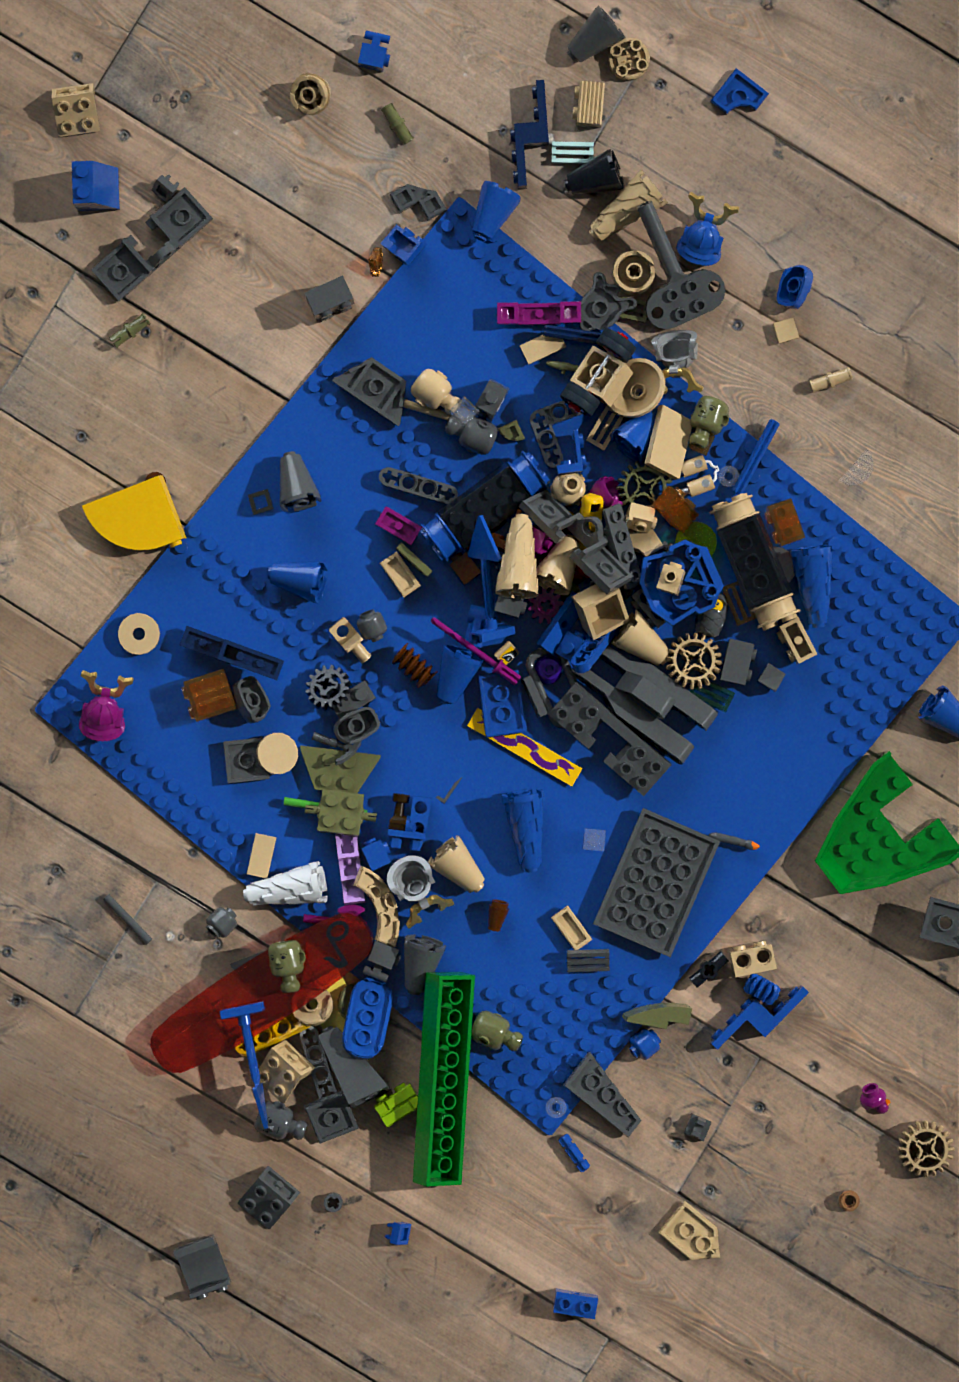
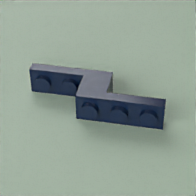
[510,80,549,189]
[180,626,284,681]

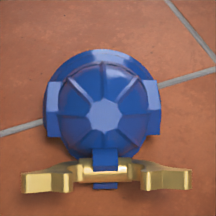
[676,192,739,266]

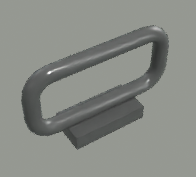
[521,647,578,728]

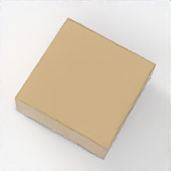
[773,318,799,344]

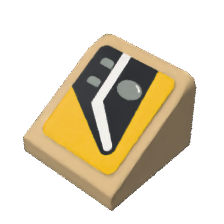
[494,641,519,665]

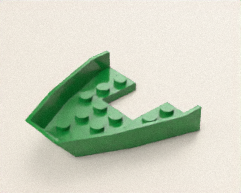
[815,751,959,894]

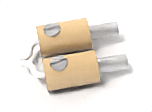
[668,455,719,499]

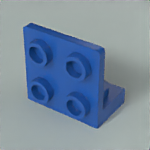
[556,429,587,476]

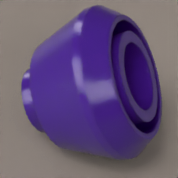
[534,655,563,684]

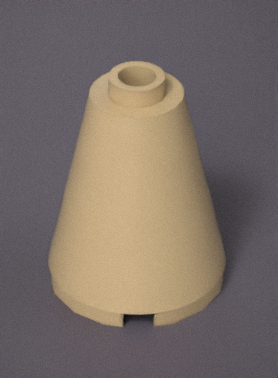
[536,534,580,595]
[611,610,670,666]
[428,835,485,893]

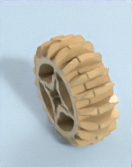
[665,633,722,690]
[897,1120,955,1178]

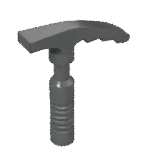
[312,732,362,765]

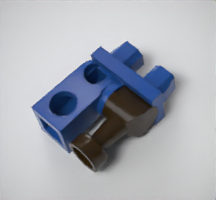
[388,793,432,851]

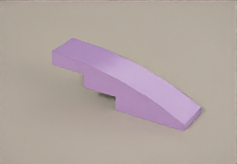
[335,834,365,905]

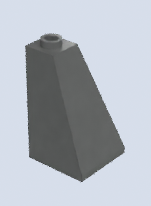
[318,1026,391,1108]

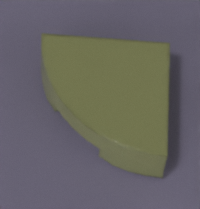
[497,420,525,441]

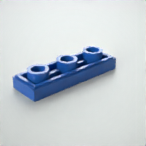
[537,591,579,655]

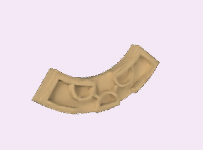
[353,866,400,947]

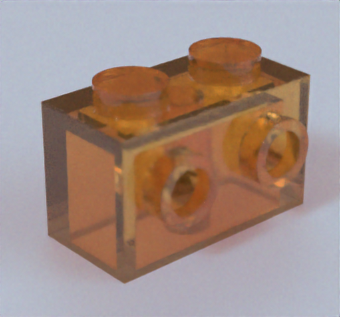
[764,498,805,547]

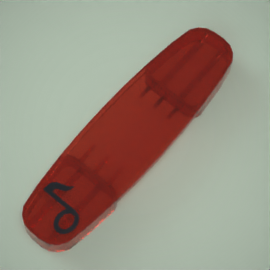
[150,911,374,1073]

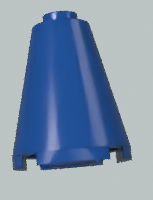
[472,181,521,242]
[610,405,660,462]
[267,561,328,603]
[436,645,483,706]
[918,685,959,738]

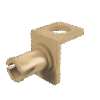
[329,617,371,663]

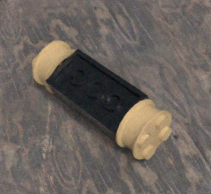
[709,493,800,631]

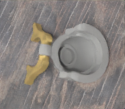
[651,330,704,394]
[387,855,454,928]

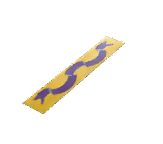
[467,708,582,786]

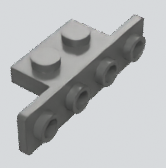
[603,504,641,590]

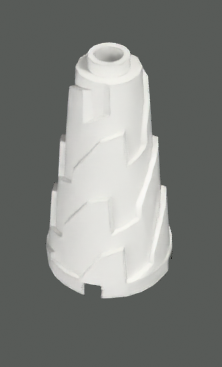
[243,861,328,906]

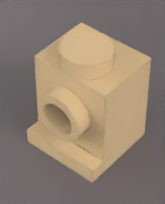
[625,502,657,533]

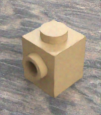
[656,562,686,596]

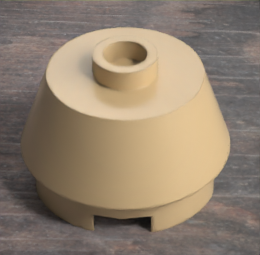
[290,73,331,115]

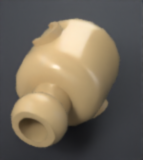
[411,369,462,415]
[550,472,586,507]

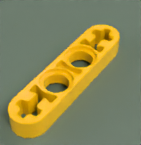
[235,1012,310,1057]

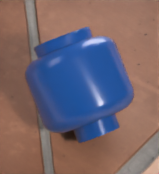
[629,1029,661,1060]

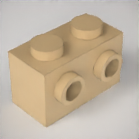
[777,617,817,664]

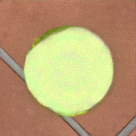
[675,522,717,556]

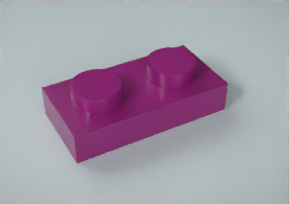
[375,506,422,546]

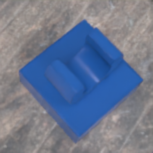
[385,1222,411,1245]

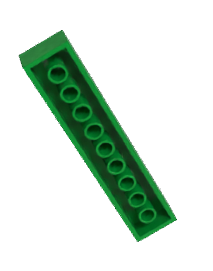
[413,972,475,1187]

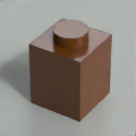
[449,552,481,586]

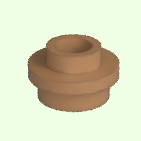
[838,1190,860,1211]

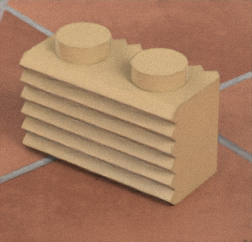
[572,81,605,127]

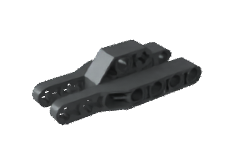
[570,646,718,765]

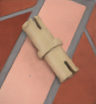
[809,367,853,393]

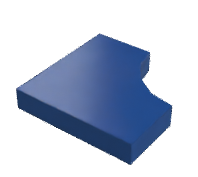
[710,68,769,115]

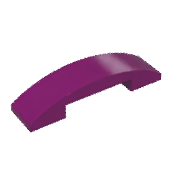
[497,301,581,325]

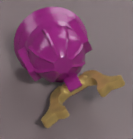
[79,670,134,741]

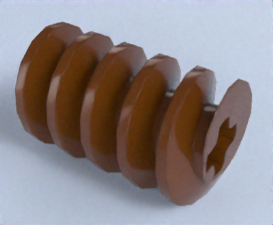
[392,643,438,688]

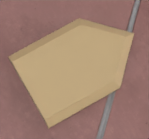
[658,1201,720,1260]

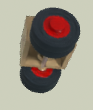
[560,328,636,417]

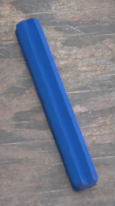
[732,419,780,495]

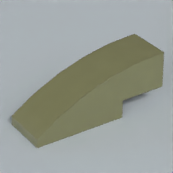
[622,1003,692,1029]

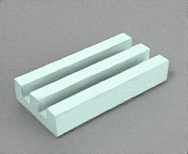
[552,141,594,164]

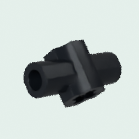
[689,951,729,988]

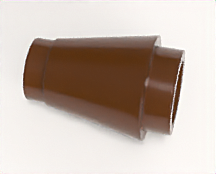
[488,899,509,932]

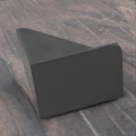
[757,663,786,692]

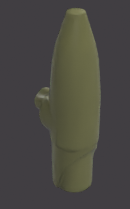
[546,361,578,375]

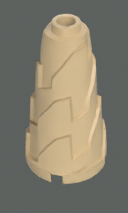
[589,170,668,241]
[496,514,539,599]

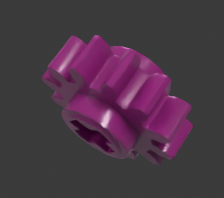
[528,588,564,625]

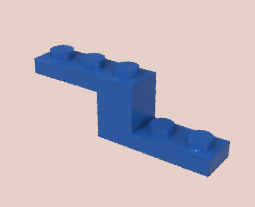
[710,985,809,1050]

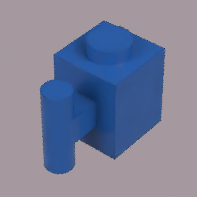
[358,30,390,72]

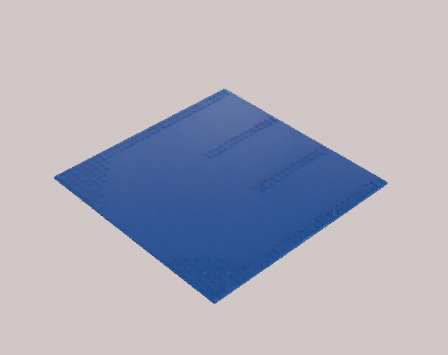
[35,197,959,1135]

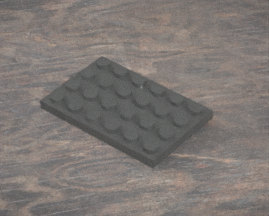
[593,808,720,957]

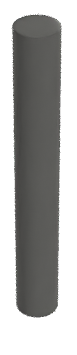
[103,894,152,945]

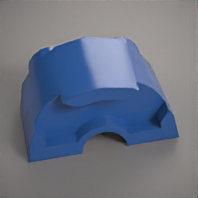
[380,224,427,266]

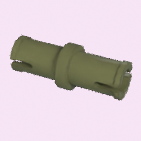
[381,103,414,145]
[109,313,151,348]

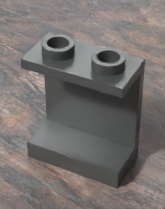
[173,1234,231,1300]

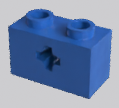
[553,1288,598,1319]

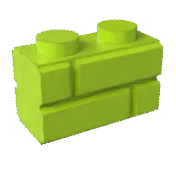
[374,1082,418,1128]

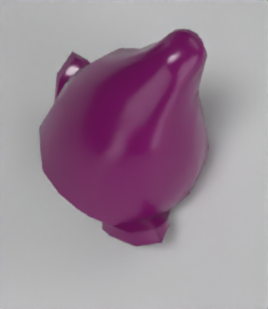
[579,476,623,511]

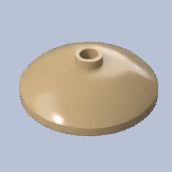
[610,358,665,418]

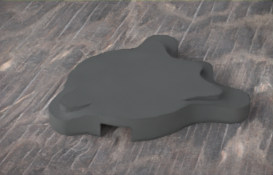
[580,272,637,331]

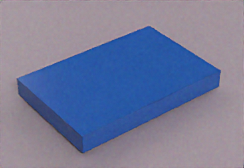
[477,670,527,738]

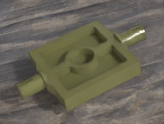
[305,789,377,837]

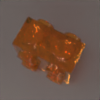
[181,669,237,722]

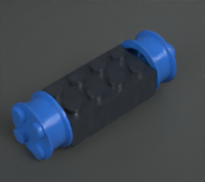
[420,451,551,562]

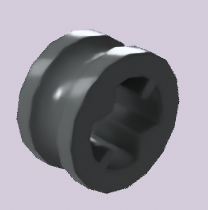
[324,1192,343,1212]

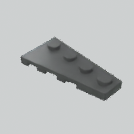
[563,1052,642,1137]

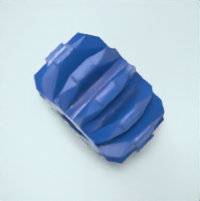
[743,974,781,1005]

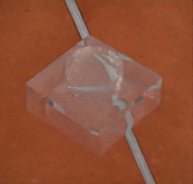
[449,396,479,427]
[583,828,606,851]

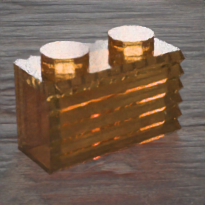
[652,486,698,533]

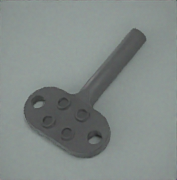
[637,201,726,329]

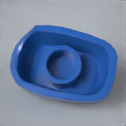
[777,265,813,309]

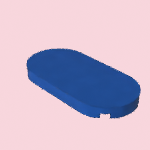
[342,977,393,1060]

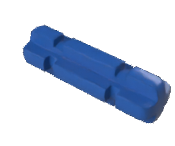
[558,1134,590,1173]

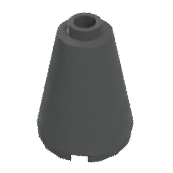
[567,5,626,62]
[280,451,321,512]
[404,934,446,995]

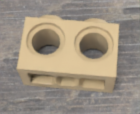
[729,940,777,977]

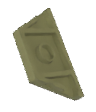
[300,745,381,793]

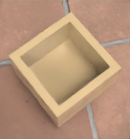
[572,584,630,640]

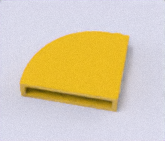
[82,475,187,550]

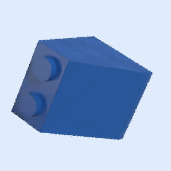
[71,161,120,211]

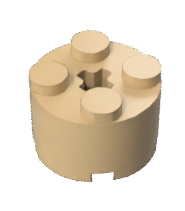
[612,250,655,296]

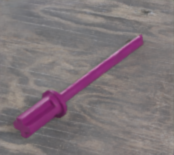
[431,617,521,686]

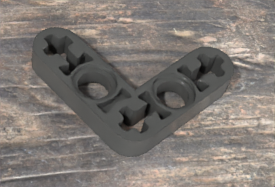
[530,401,582,469]

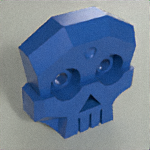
[639,540,724,626]

